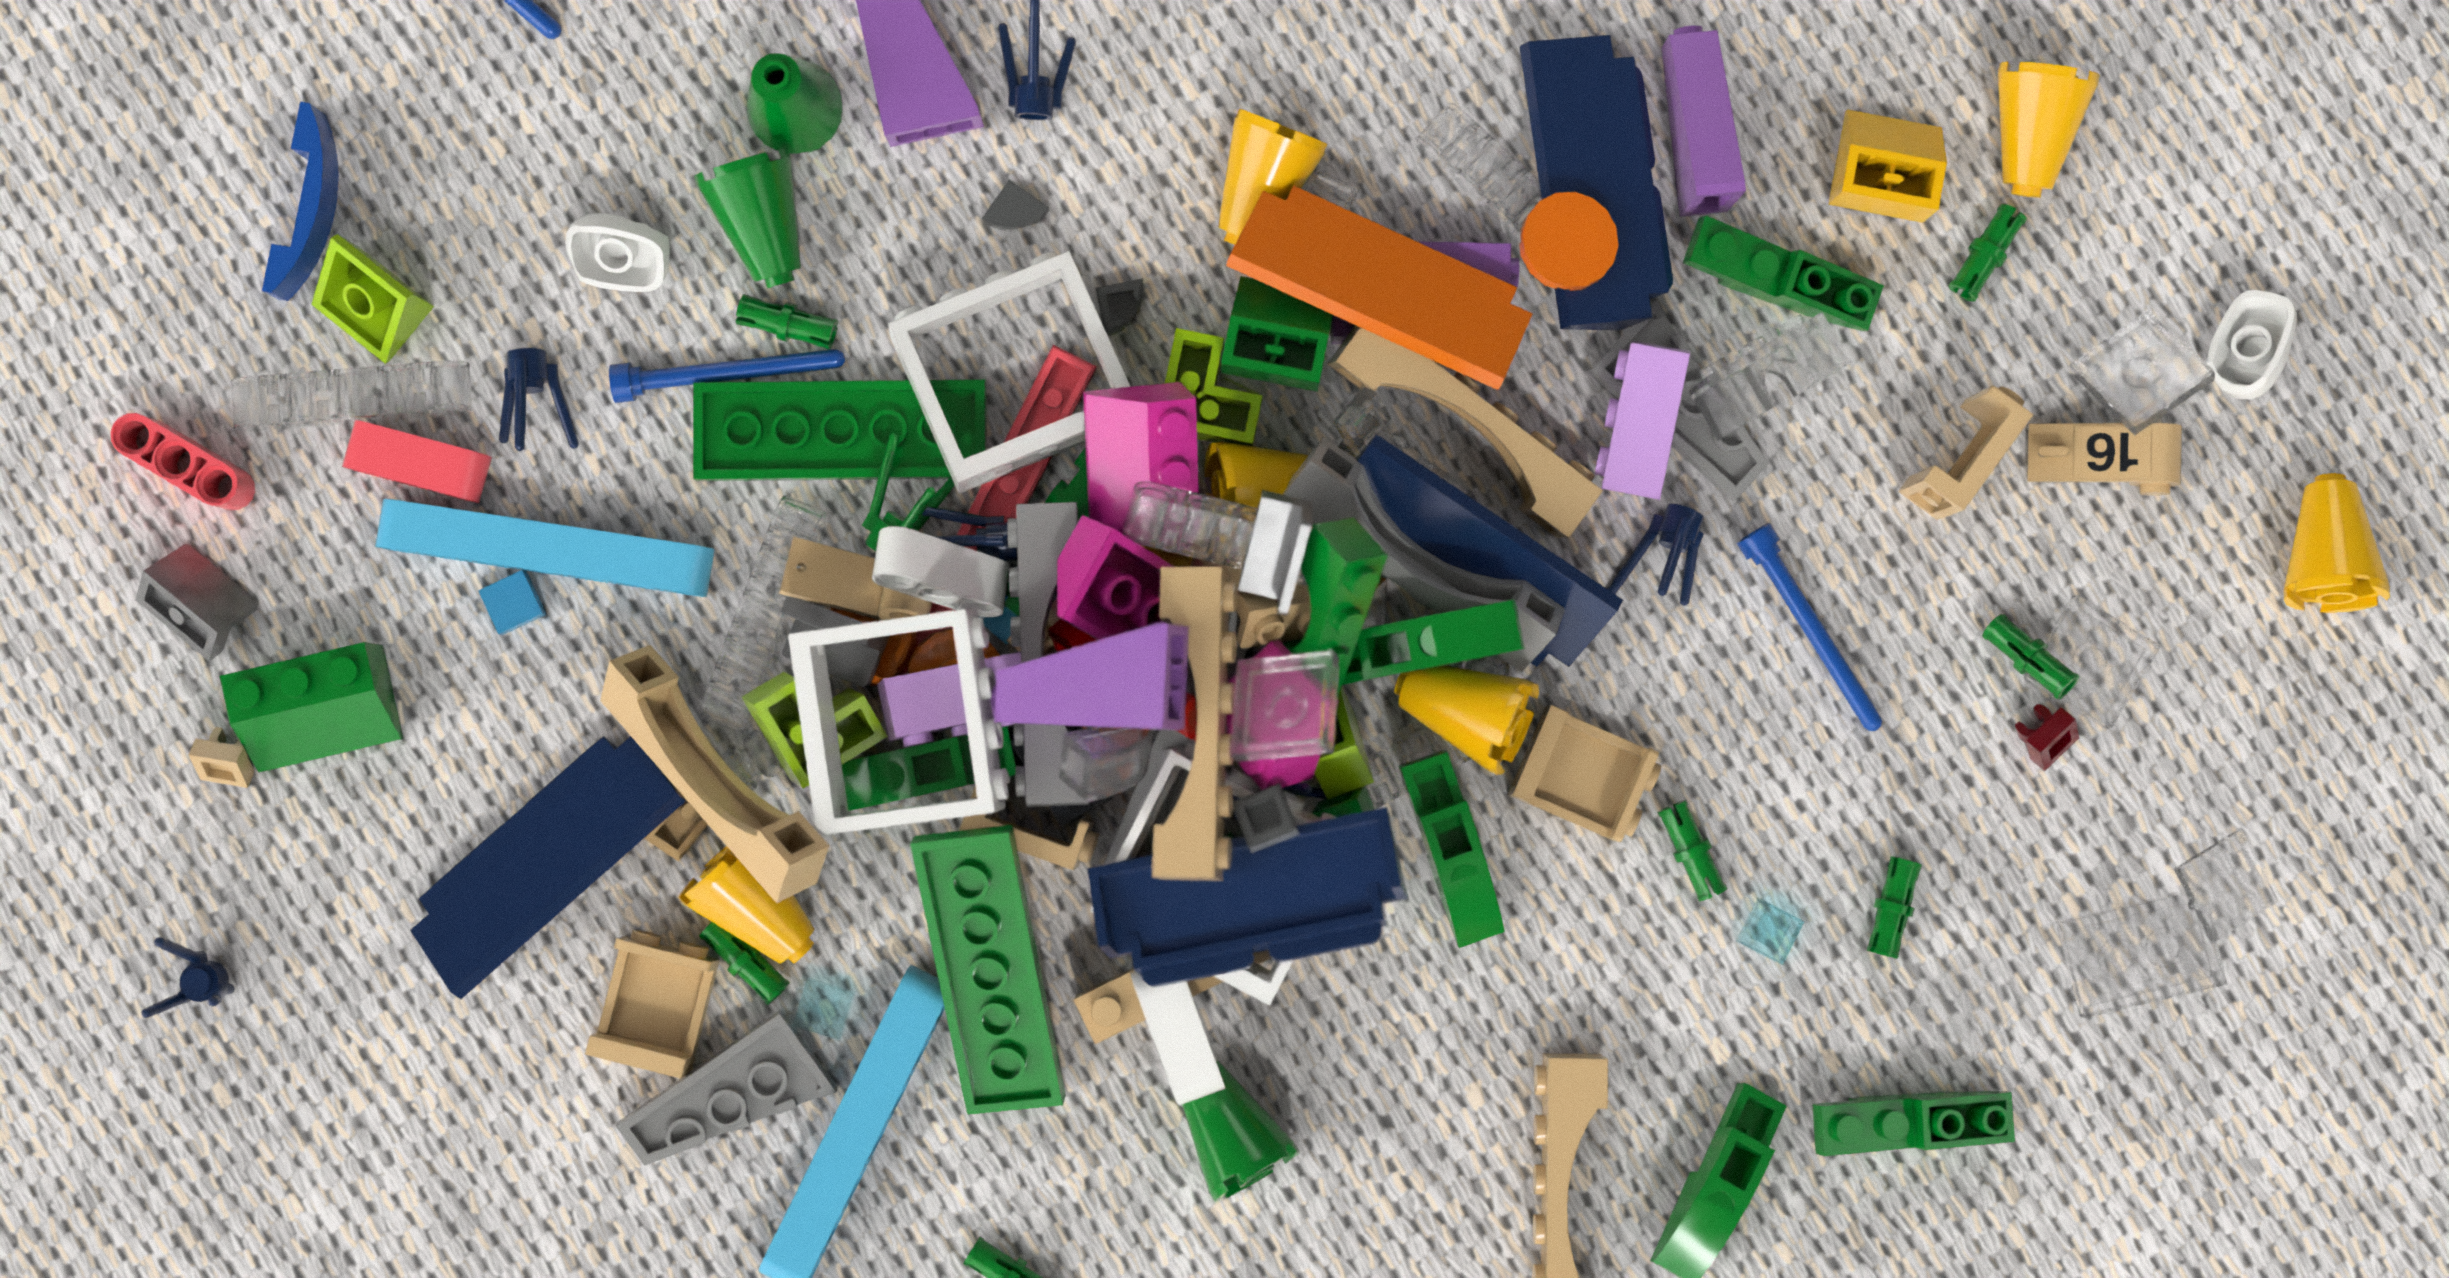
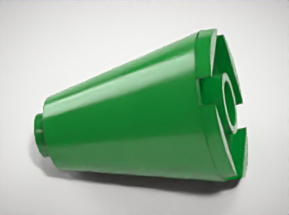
[747,53,842,154]
[694,148,801,289]
[1182,1061,1300,1203]

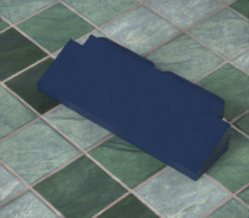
[1519,35,1673,330]
[1355,434,1623,667]
[410,736,686,1000]
[1087,807,1408,987]

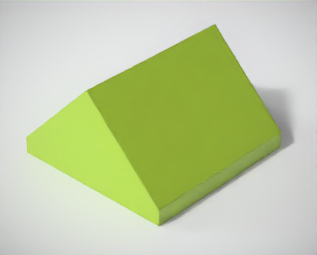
[311,234,434,364]

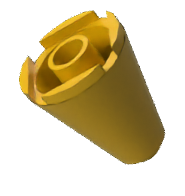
[1998,62,2100,198]
[1218,109,1327,245]
[1204,441,1309,531]
[2283,473,2390,613]
[1394,665,1539,775]
[677,846,815,964]

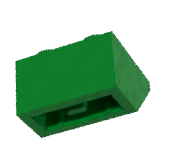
[1221,276,1333,392]

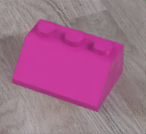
[1083,382,1199,547]
[1057,515,1174,640]

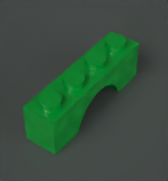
[1282,517,1388,699]

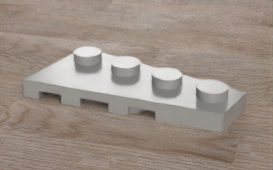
[1589,299,1769,501]
[616,1010,837,1166]

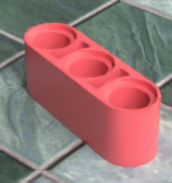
[110,413,255,511]
[342,420,492,504]

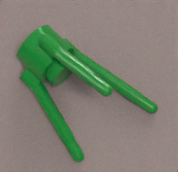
[861,433,955,551]

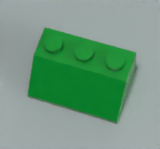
[220,642,403,772]

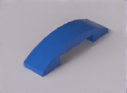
[262,101,339,301]

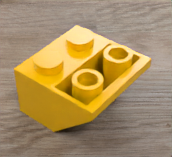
[1828,109,1947,223]

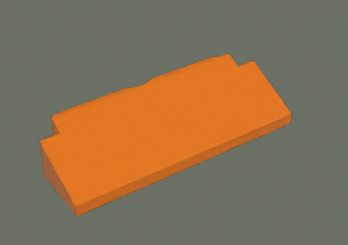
[1226,185,1533,390]

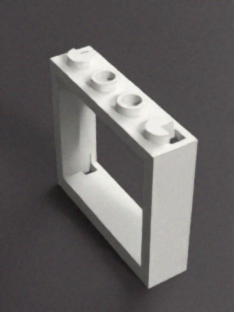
[888,251,1130,494]
[788,608,1010,835]
[1090,743,1335,1006]

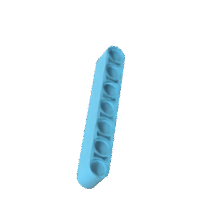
[375,499,715,597]
[758,965,945,1278]

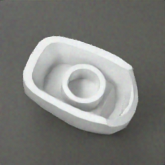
[565,213,670,292]
[2207,290,2297,400]

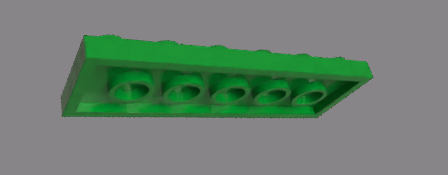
[693,379,987,481]
[910,825,1066,1115]

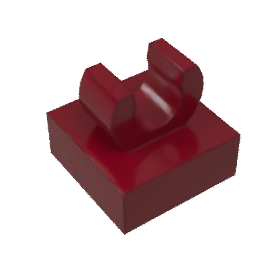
[2015,704,2080,771]

